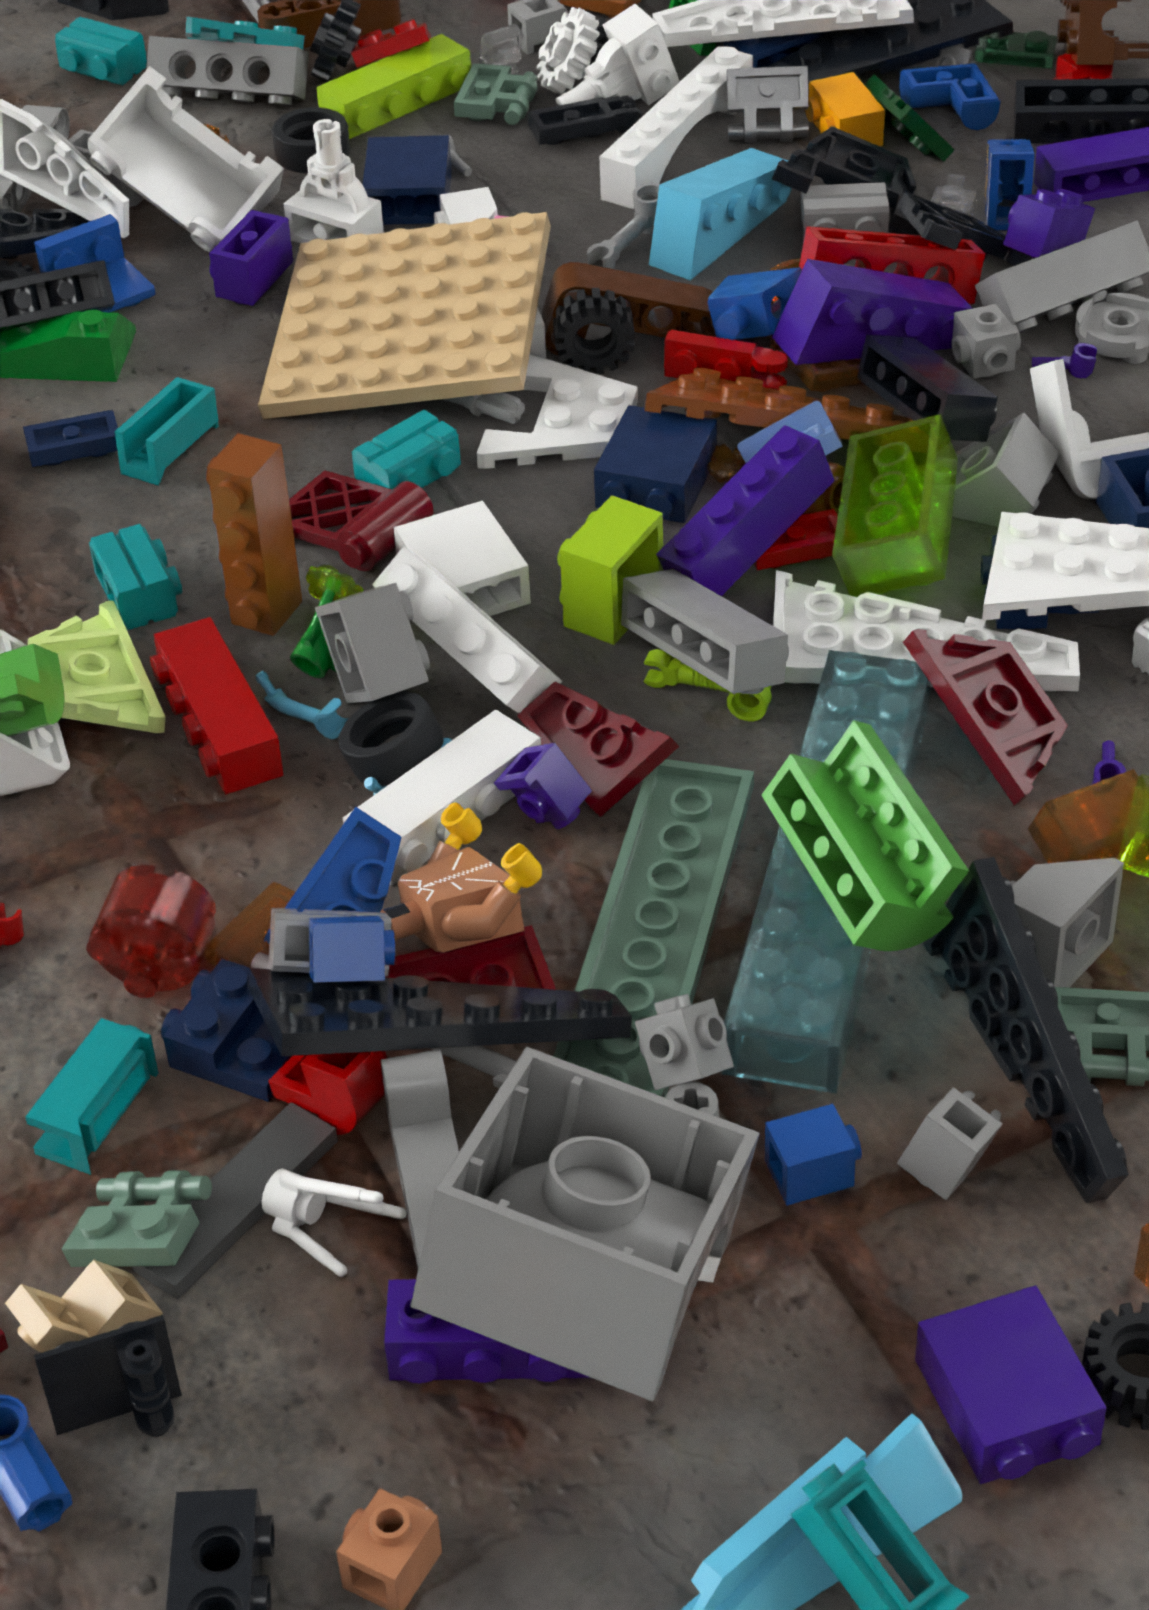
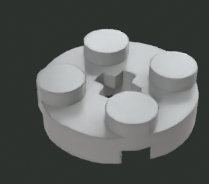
[1075,293,1149,364]

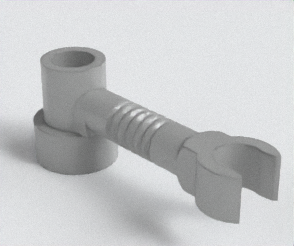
[587,183,659,269]

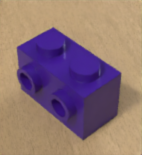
[1003,189,1095,258]
[209,210,294,306]

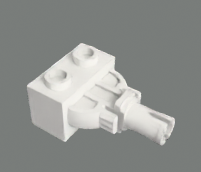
[556,4,680,105]
[284,119,384,243]

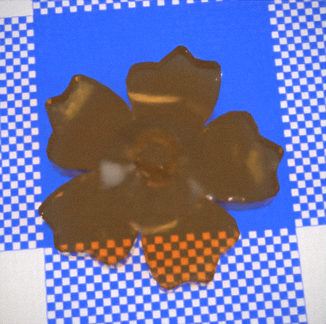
[707,443,746,483]

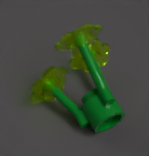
[290,565,364,679]

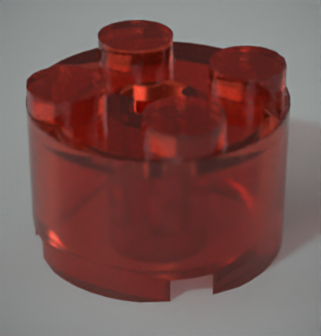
[86,865,217,998]

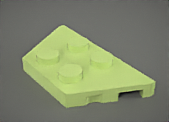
[28,600,166,733]

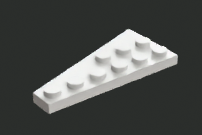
[652,0,914,47]
[982,512,1149,620]
[773,570,1080,691]

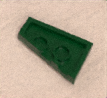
[865,75,955,162]

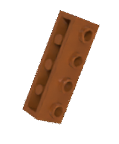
[206,433,303,636]

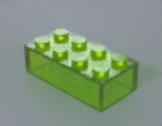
[832,414,958,597]

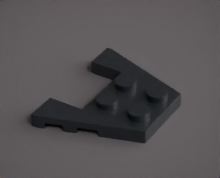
[772,127,921,236]
[898,191,1035,266]

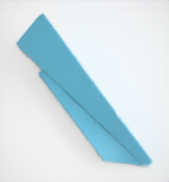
[681,1413,963,1610]

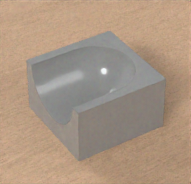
[411,1047,760,1402]

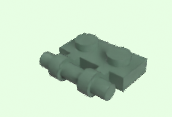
[454,63,538,125]
[1055,987,1149,1087]
[61,1170,212,1267]

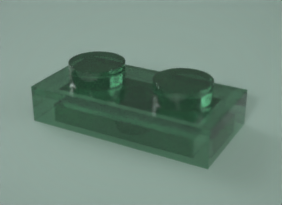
[975,31,1057,69]

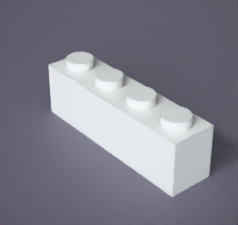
[372,546,562,713]
[343,710,541,887]

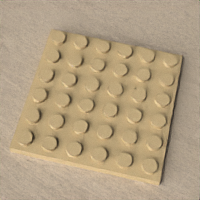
[258,212,551,419]

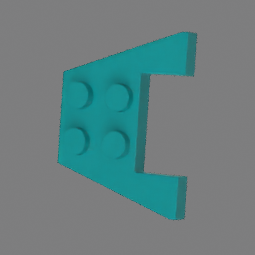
[185,16,305,50]

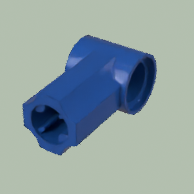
[0,1395,72,1532]

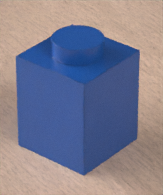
[309,916,395,982]
[765,1104,862,1206]

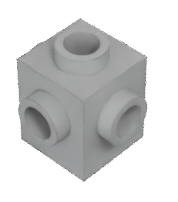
[952,304,1021,379]
[635,993,734,1090]

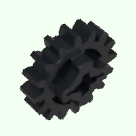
[310,0,362,83]

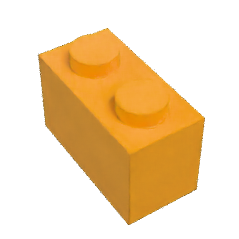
[805,72,885,146]

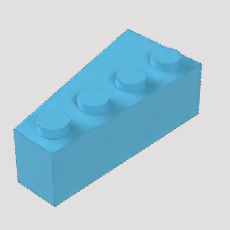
[649,148,792,281]

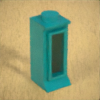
[115,377,219,486]
[25,1018,159,1175]
[790,1459,970,1610]

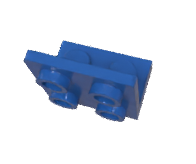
[34,214,156,313]

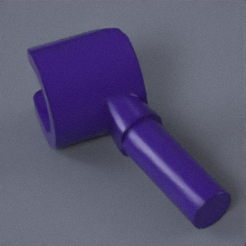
[1032,343,1097,379]
[1091,740,1126,795]

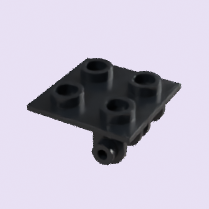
[34,1315,182,1437]

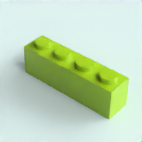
[316,33,471,139]

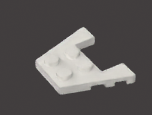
[476,354,638,469]

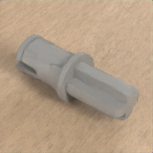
[442,392,525,424]

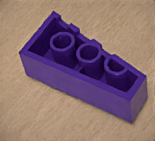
[772,259,973,365]

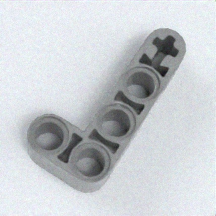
[381,1049,459,1269]

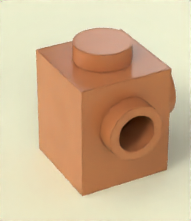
[336,1488,442,1610]

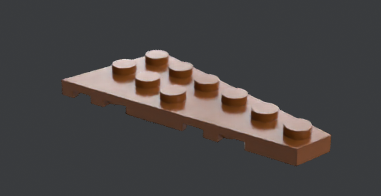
[644,368,948,452]

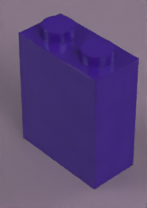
[915,1285,1107,1485]

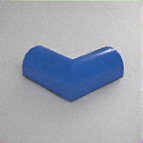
[899,63,1000,130]

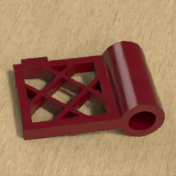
[289,470,434,571]

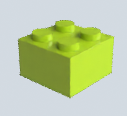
[557,495,664,645]

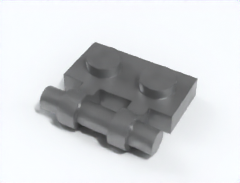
[726,66,809,144]

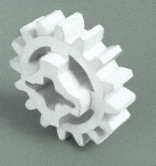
[537,7,600,94]

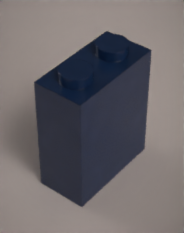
[363,135,452,225]
[594,405,717,523]

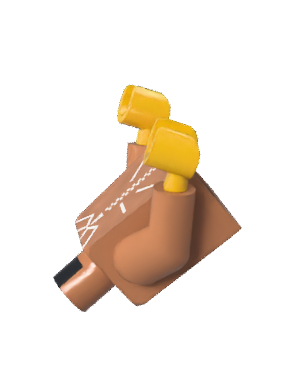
[380,802,542,952]

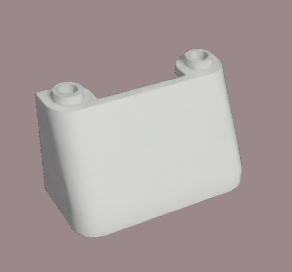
[88,66,284,252]

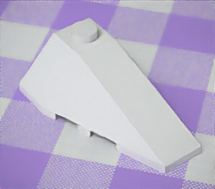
[0,99,129,238]

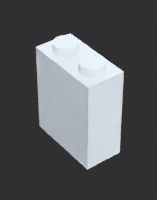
[394,501,531,616]

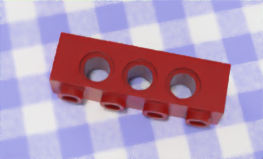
[799,226,985,304]

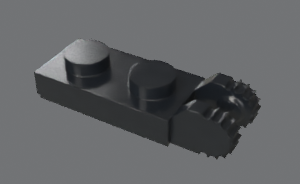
[528,95,644,145]

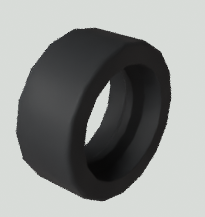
[272,107,350,173]
[339,691,444,786]

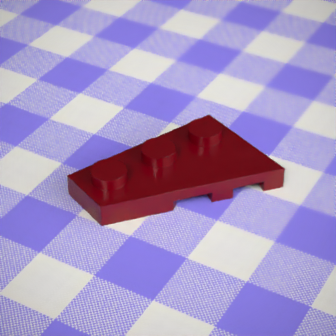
[517,682,680,817]

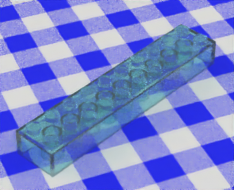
[722,650,930,1093]

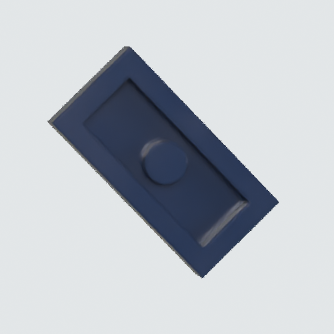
[23,410,118,467]

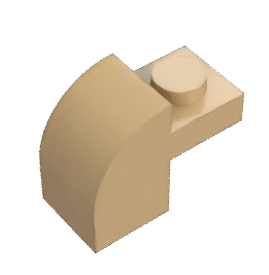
[5,1259,163,1353]

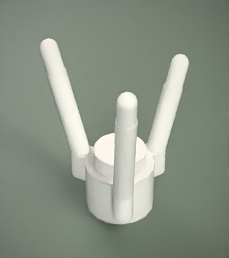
[262,1168,407,1277]

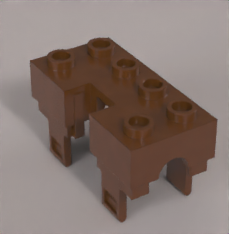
[1057,0,1149,65]

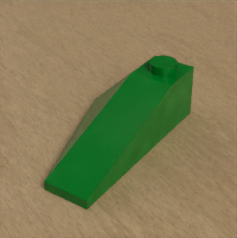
[0,310,136,382]

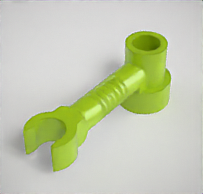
[643,649,772,722]

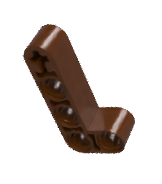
[257,0,401,48]
[541,262,716,356]

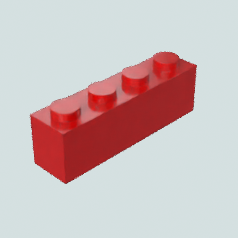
[150,617,284,795]

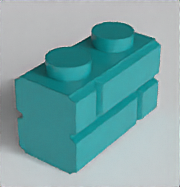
[55,17,147,86]
[352,410,461,489]
[89,524,182,630]

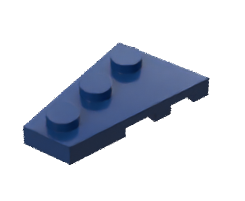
[264,807,402,944]

